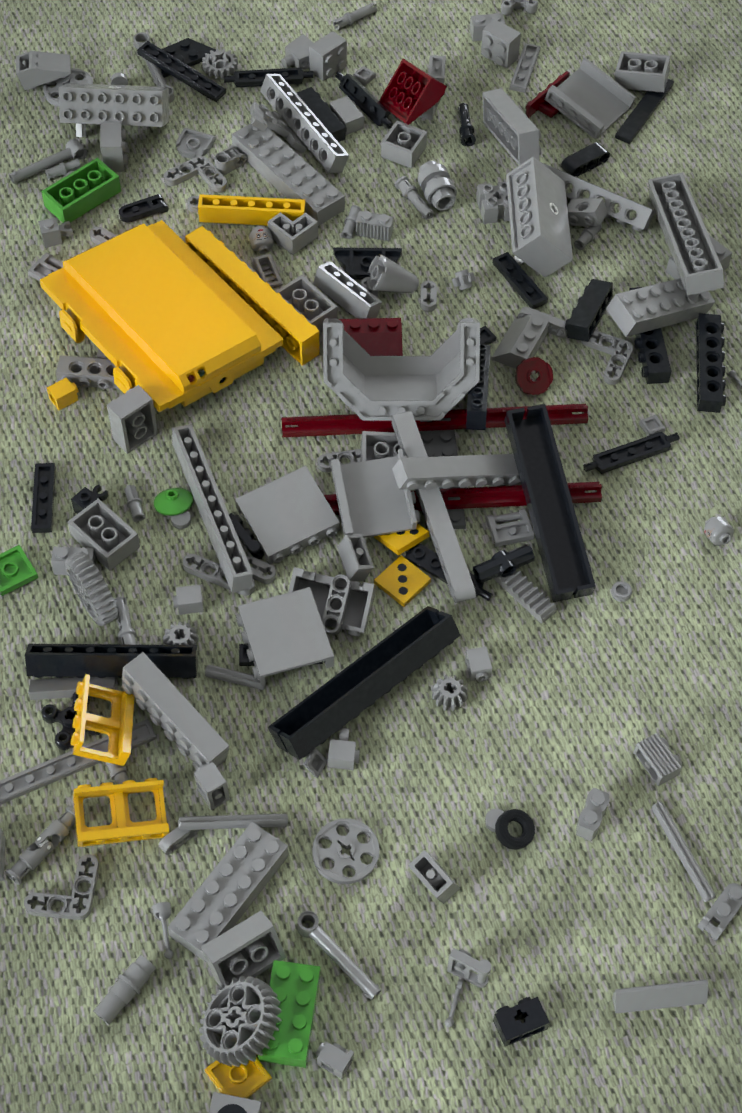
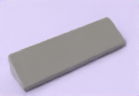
[28,677,116,700]
[612,979,708,1013]

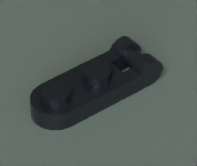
[119,194,169,223]
[229,513,264,559]

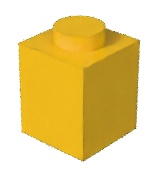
[47,377,79,411]

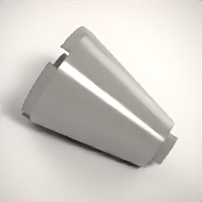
[366,255,419,293]

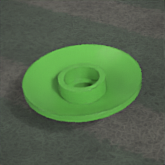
[154,488,193,516]

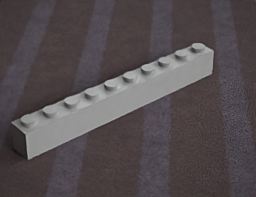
[172,424,253,593]

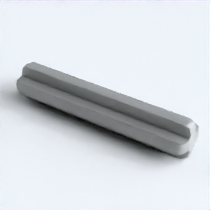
[205,665,266,690]

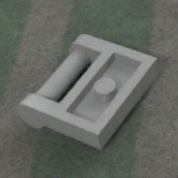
[28,253,63,281]
[486,508,534,547]
[447,948,491,988]

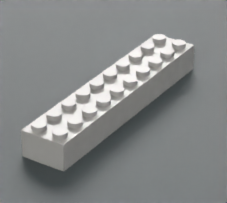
[648,173,724,295]

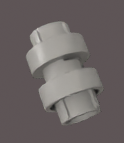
[417,161,457,211]

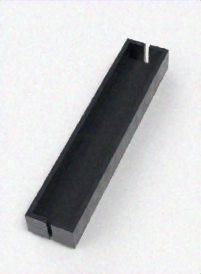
[504,404,596,602]
[268,606,461,760]

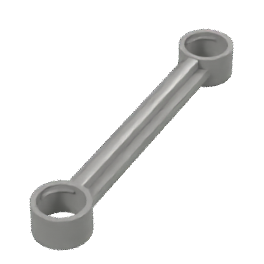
[133,32,174,103]

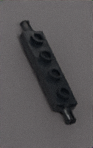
[224,67,313,88]
[335,71,393,129]
[583,432,680,474]
[405,543,493,601]

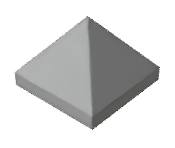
[303,748,328,778]

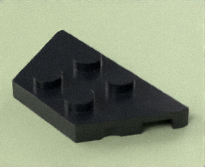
[161,38,216,78]
[333,247,402,279]

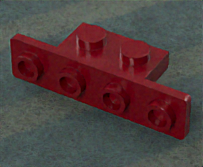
[525,71,570,118]

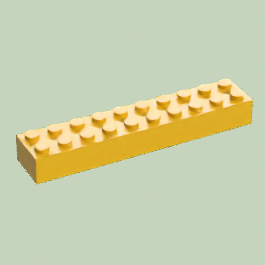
[185,226,320,366]

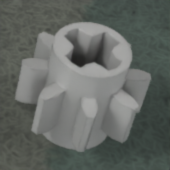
[452,269,475,290]

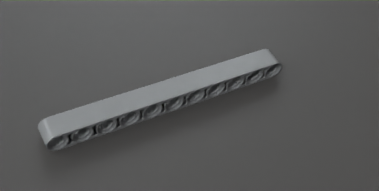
[391,411,476,603]

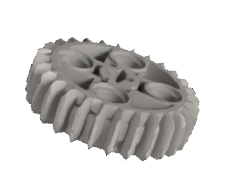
[65,552,118,626]
[199,975,282,1067]

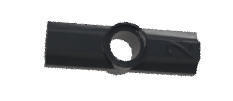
[473,544,535,583]

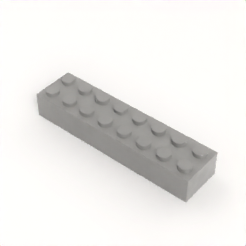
[231,123,345,226]

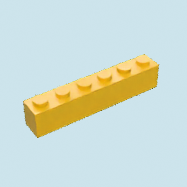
[198,194,306,226]

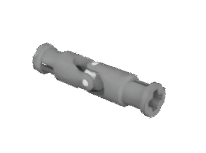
[5,805,75,885]

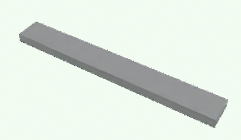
[0,719,157,805]

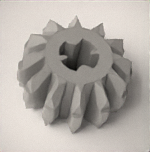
[163,621,199,645]
[432,674,468,711]

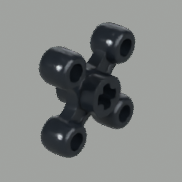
[41,692,101,750]

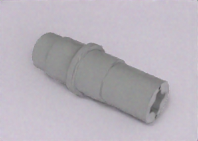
[93,955,156,1025]

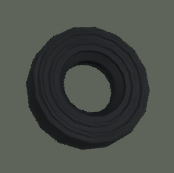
[495,809,535,850]

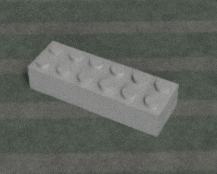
[482,88,541,166]
[606,278,715,337]
[122,652,229,770]
[167,822,289,962]

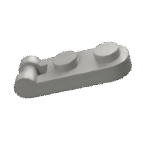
[697,883,742,941]

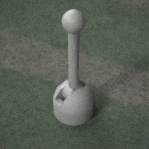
[152,902,173,959]

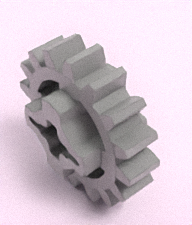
[202,49,238,79]

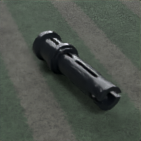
[458,103,476,146]

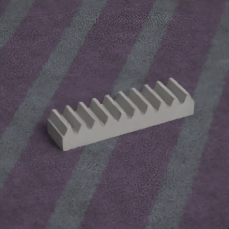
[493,571,557,624]

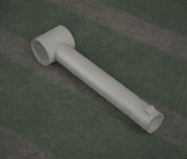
[9,138,88,184]
[297,911,381,1000]

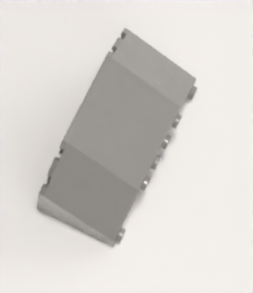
[323,318,480,421]

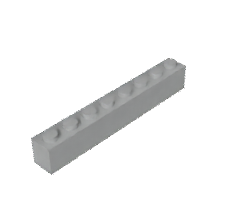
[392,454,521,490]

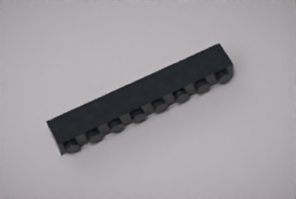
[25,644,198,679]

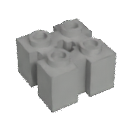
[476,181,510,224]

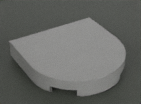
[176,127,216,159]

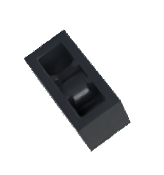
[493,997,550,1047]

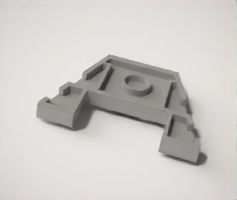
[250,102,307,153]

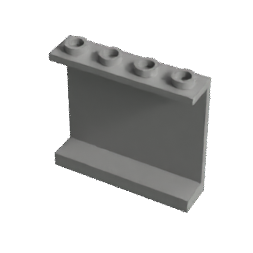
[545,58,636,139]
[331,449,420,538]
[235,466,340,564]
[235,587,334,686]

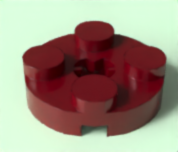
[515,357,553,395]

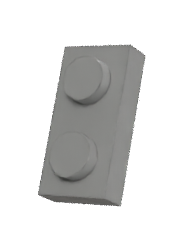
[428,55,446,84]

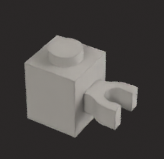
[38,217,73,248]
[328,728,360,770]

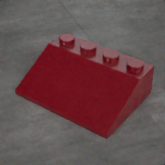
[379,58,447,125]
[339,318,403,356]

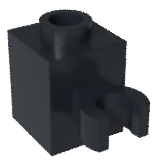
[71,485,109,514]

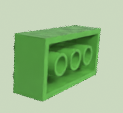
[41,157,121,223]
[258,960,320,1068]

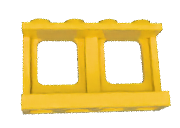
[71,674,135,766]
[73,778,169,847]

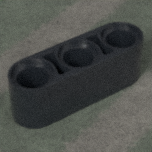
[561,142,610,177]

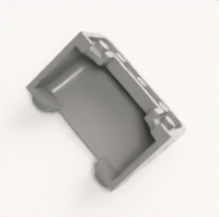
[288,567,377,637]

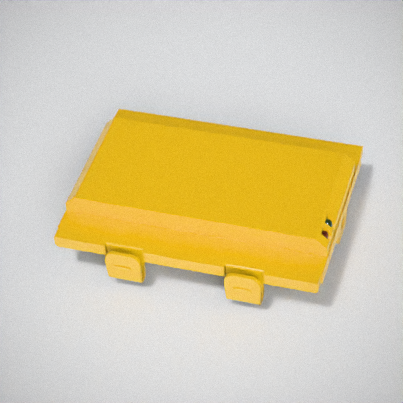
[40,220,284,412]

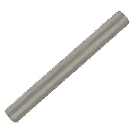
[652,802,715,902]
[178,814,288,830]

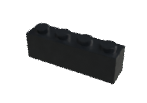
[297,87,347,142]
[565,279,613,342]

